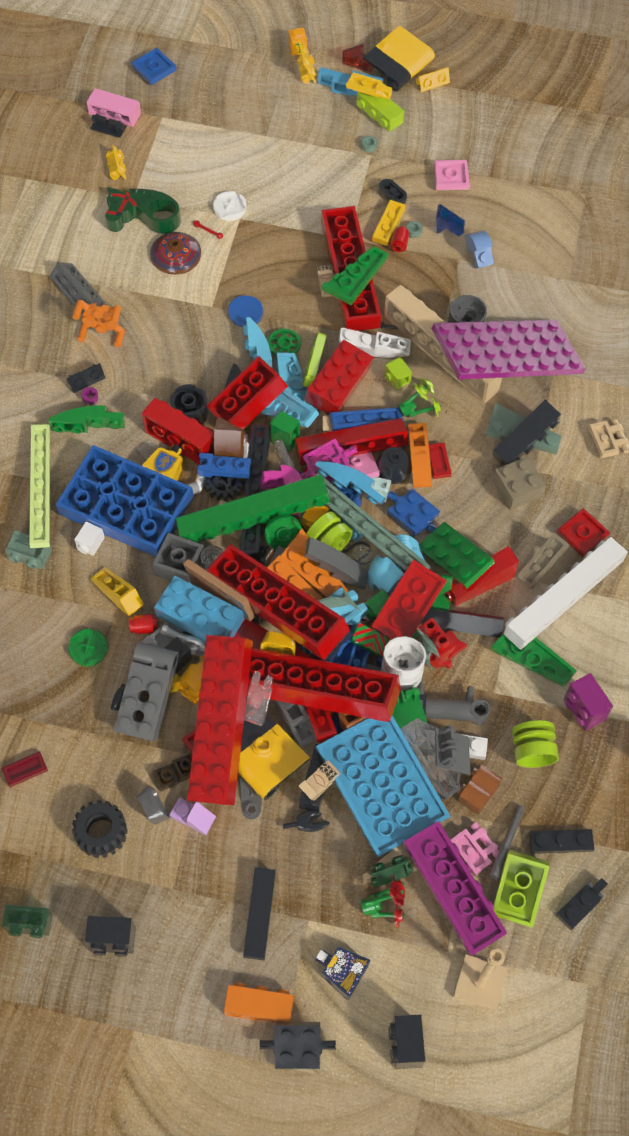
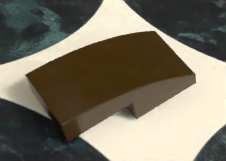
[152,753,192,792]

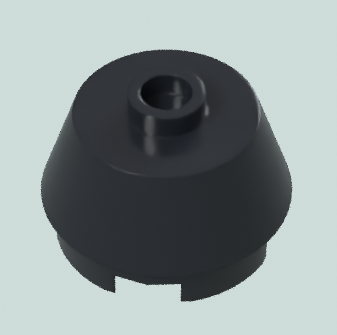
[376,447,412,484]

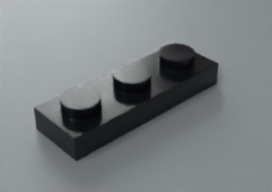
[529,829,595,854]

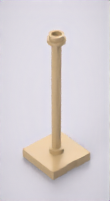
[453,948,507,1012]

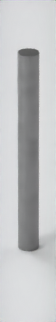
[490,805,525,879]

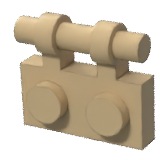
[589,419,629,458]

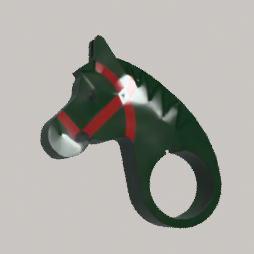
[105,187,181,234]

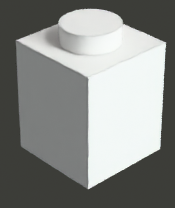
[74,522,105,556]

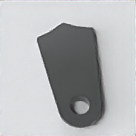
[239,776,262,819]

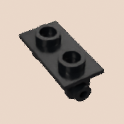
[90,114,127,138]
[66,363,105,393]

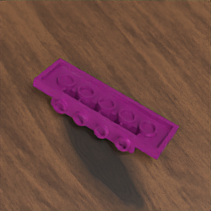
[402,821,507,957]

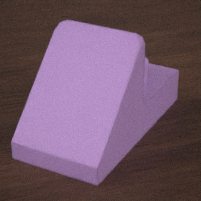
[169,797,216,835]

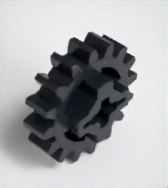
[204,476,244,501]

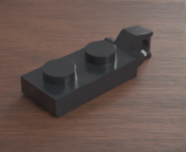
[556,878,608,931]

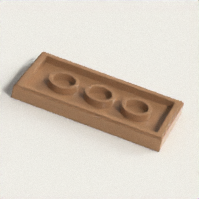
[183,559,255,622]

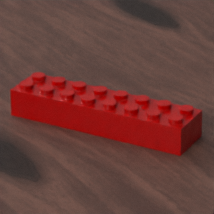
[321,206,381,331]
[206,544,350,660]
[187,635,253,805]
[247,648,401,722]

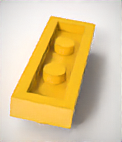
[372,200,406,246]

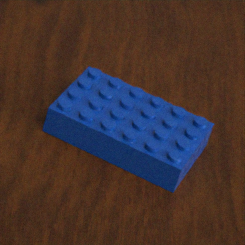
[56,445,194,557]

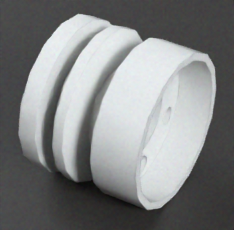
[381,636,426,691]

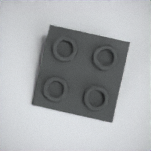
[435,725,470,775]

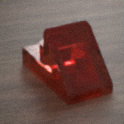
[342,44,374,73]

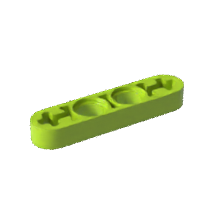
[302,332,326,388]

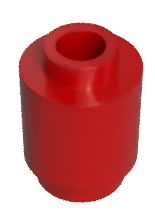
[390,226,410,253]
[129,614,158,635]

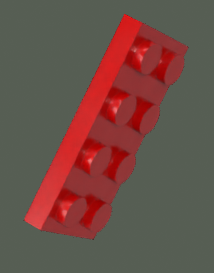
[371,560,447,640]

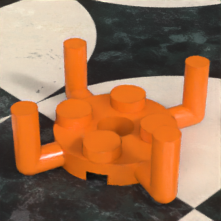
[72,299,125,347]

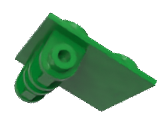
[392,686,427,729]

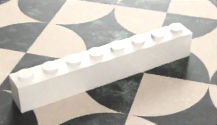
[504,537,628,650]

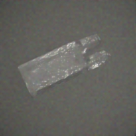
[244,671,273,726]

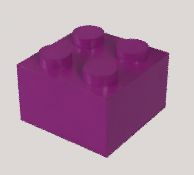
[564,673,613,731]

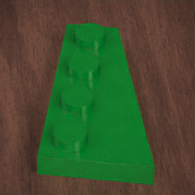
[321,246,389,305]

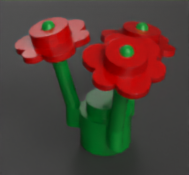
[361,875,405,928]

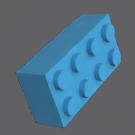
[154,576,244,642]

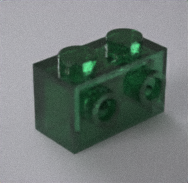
[2,905,53,938]

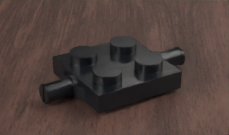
[260,1022,336,1069]

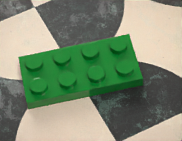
[419,522,495,588]

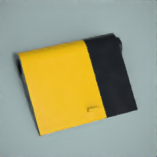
[363,25,435,92]
[238,707,310,800]

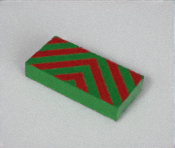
[350,622,391,659]

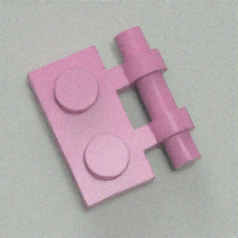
[451,822,499,876]

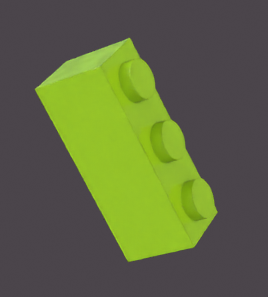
[357,92,405,132]

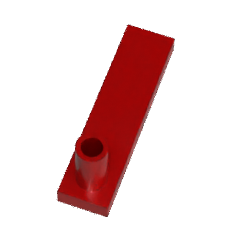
[305,706,337,743]

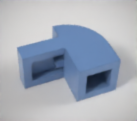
[465,230,494,268]

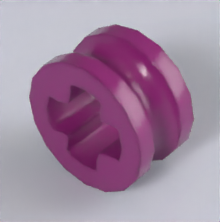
[82,387,99,405]

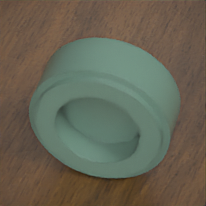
[361,136,377,152]
[406,221,422,238]

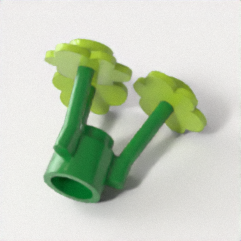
[398,377,441,418]

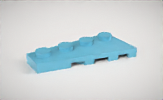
[276,353,318,418]
[261,390,319,428]

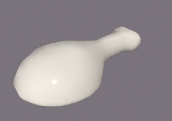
[160,625,206,656]

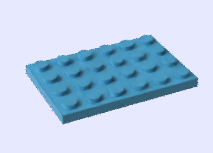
[316,716,451,858]

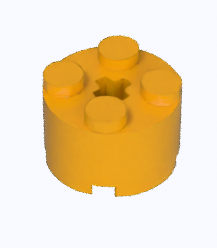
[175,662,203,704]

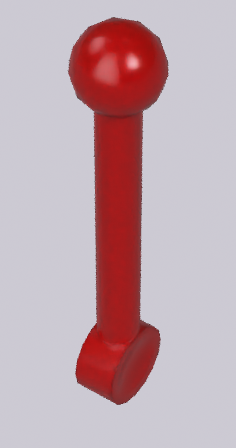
[193,220,223,239]

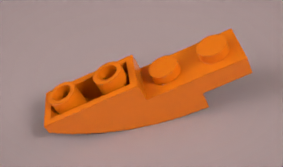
[408,423,432,488]

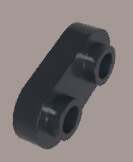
[379,179,407,204]

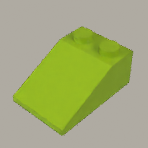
[493,849,550,928]

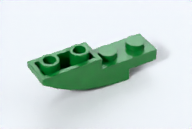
[49,405,125,434]

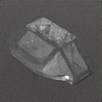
[401,718,461,800]

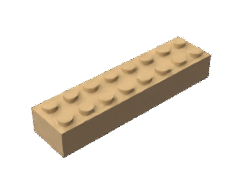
[384,285,502,404]

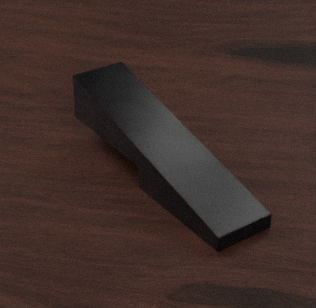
[243,867,276,961]

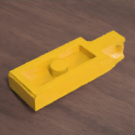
[346,72,392,99]

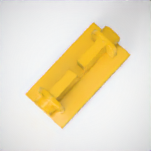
[416,67,450,92]
[106,145,127,180]

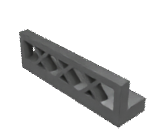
[50,262,108,315]

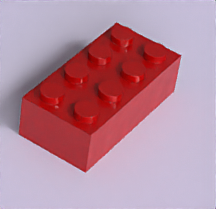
[305,339,374,415]
[206,356,288,429]
[142,398,214,465]

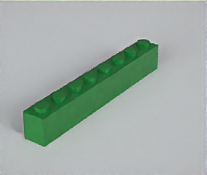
[176,474,330,543]

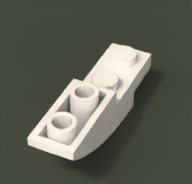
[338,327,411,358]

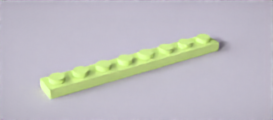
[29,424,50,548]

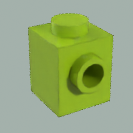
[384,357,412,390]

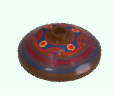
[150,232,201,275]

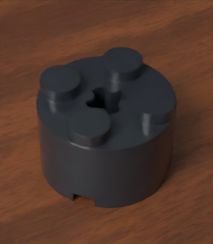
[170,384,208,424]

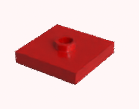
[556,508,610,558]

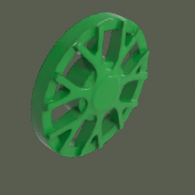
[268,329,301,356]

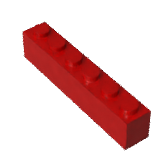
[295,418,408,466]

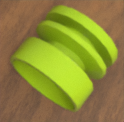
[512,720,559,768]

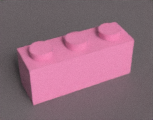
[87,88,141,127]

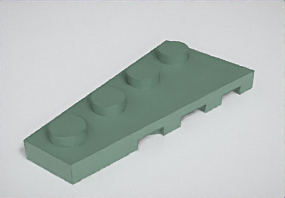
[486,403,562,455]

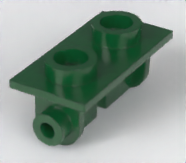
[366,855,413,887]

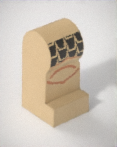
[317,264,334,297]
[299,760,341,800]

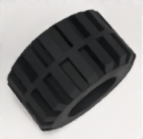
[72,800,128,858]

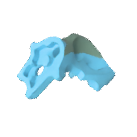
[300,587,368,654]

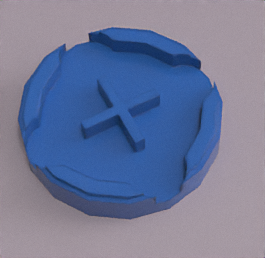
[228,296,263,327]

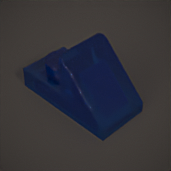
[436,204,465,236]

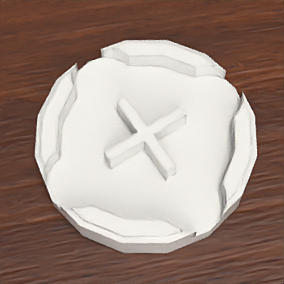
[213,191,247,221]

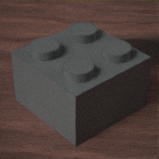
[152,533,205,584]

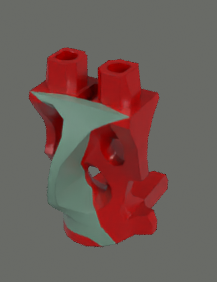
[416,618,468,669]

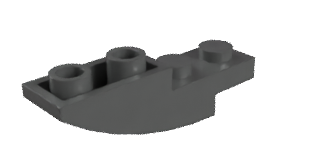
[273,700,317,748]

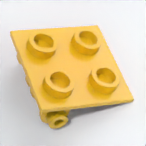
[297,39,317,84]

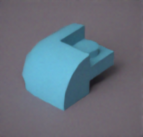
[367,554,404,594]

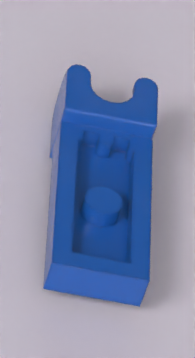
[198,453,251,478]

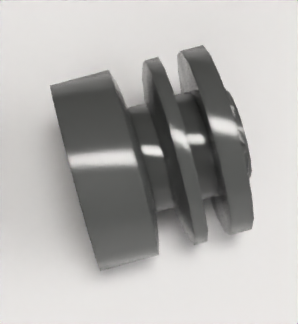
[448,295,487,323]

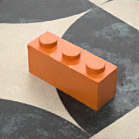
[224,982,294,1023]

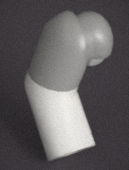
[187,474,205,495]

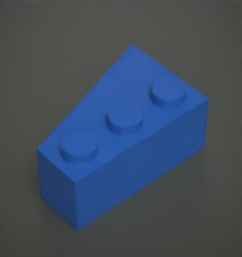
[326,626,370,668]

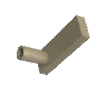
[517,532,570,589]

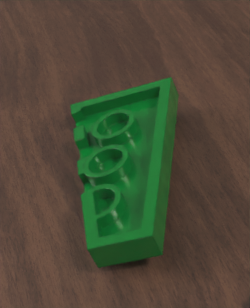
[490,634,577,687]

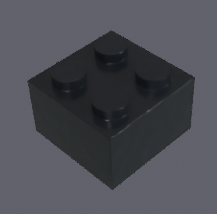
[85,916,136,957]
[388,1014,426,1069]

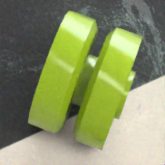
[306,512,353,551]

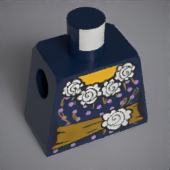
[315,947,371,1000]

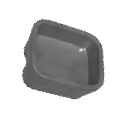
[137,785,170,825]

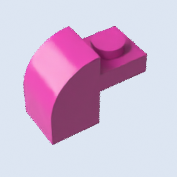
[260,465,302,489]

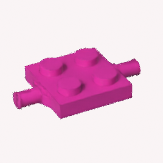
[301,438,358,484]

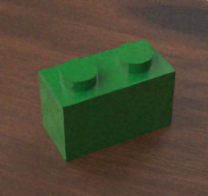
[270,411,300,453]

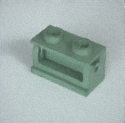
[5,530,52,570]

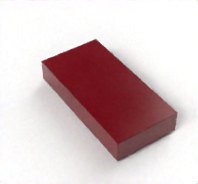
[2,751,48,788]

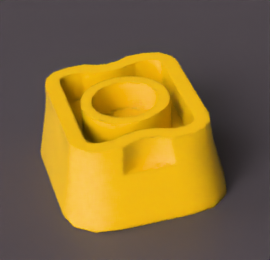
[260,631,296,656]

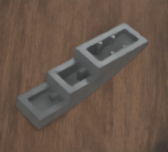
[304,537,368,590]

